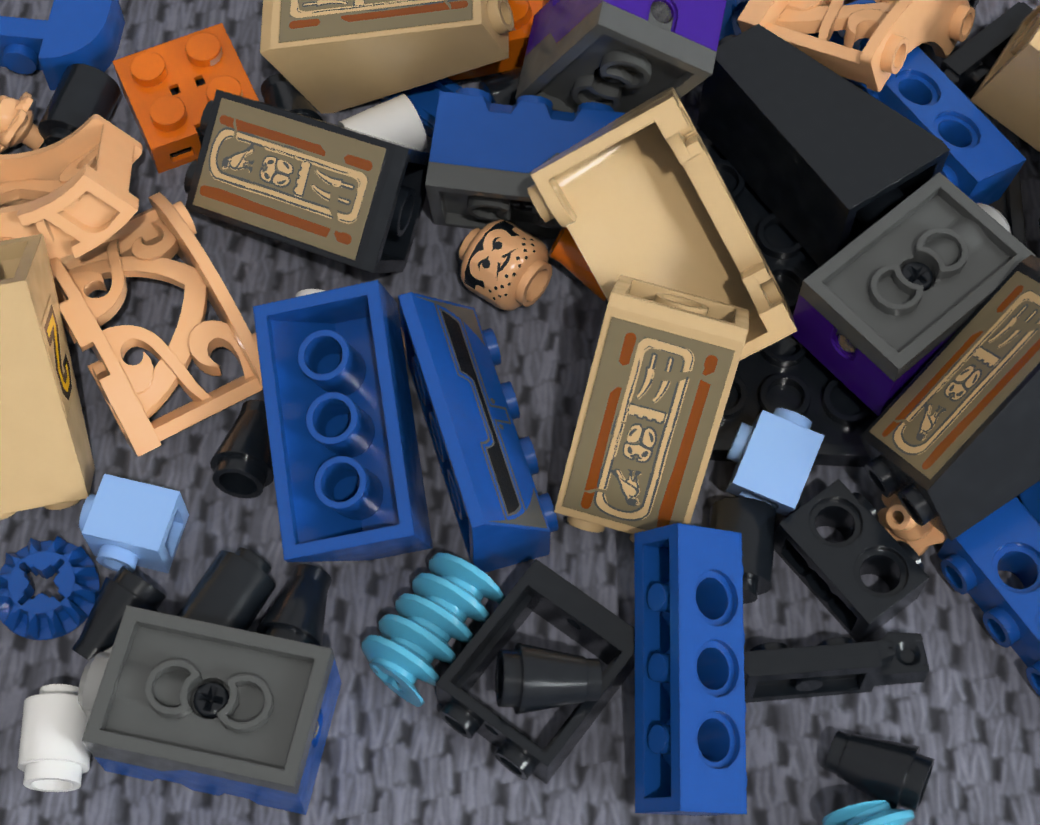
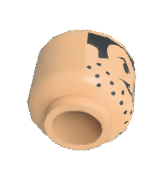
[459,219,553,311]

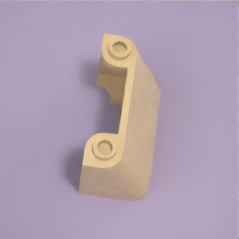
[527,87,797,360]

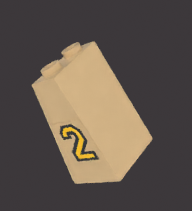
[0,234,95,520]

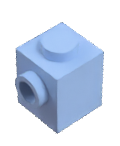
[726,408,825,516]
[79,474,189,573]

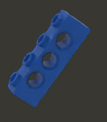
[809,0,1027,205]
[937,497,1040,696]
[634,523,748,816]

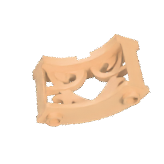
[737,0,975,92]
[0,114,143,259]
[49,192,263,457]

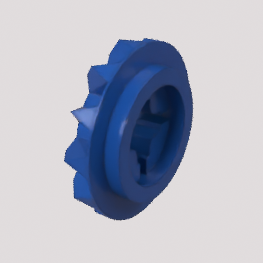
[0,535,100,640]

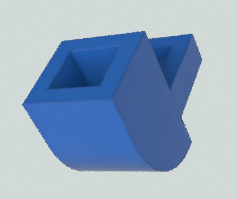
[0,0,125,90]

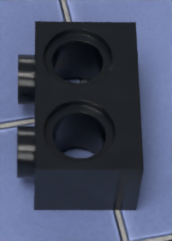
[774,479,929,643]

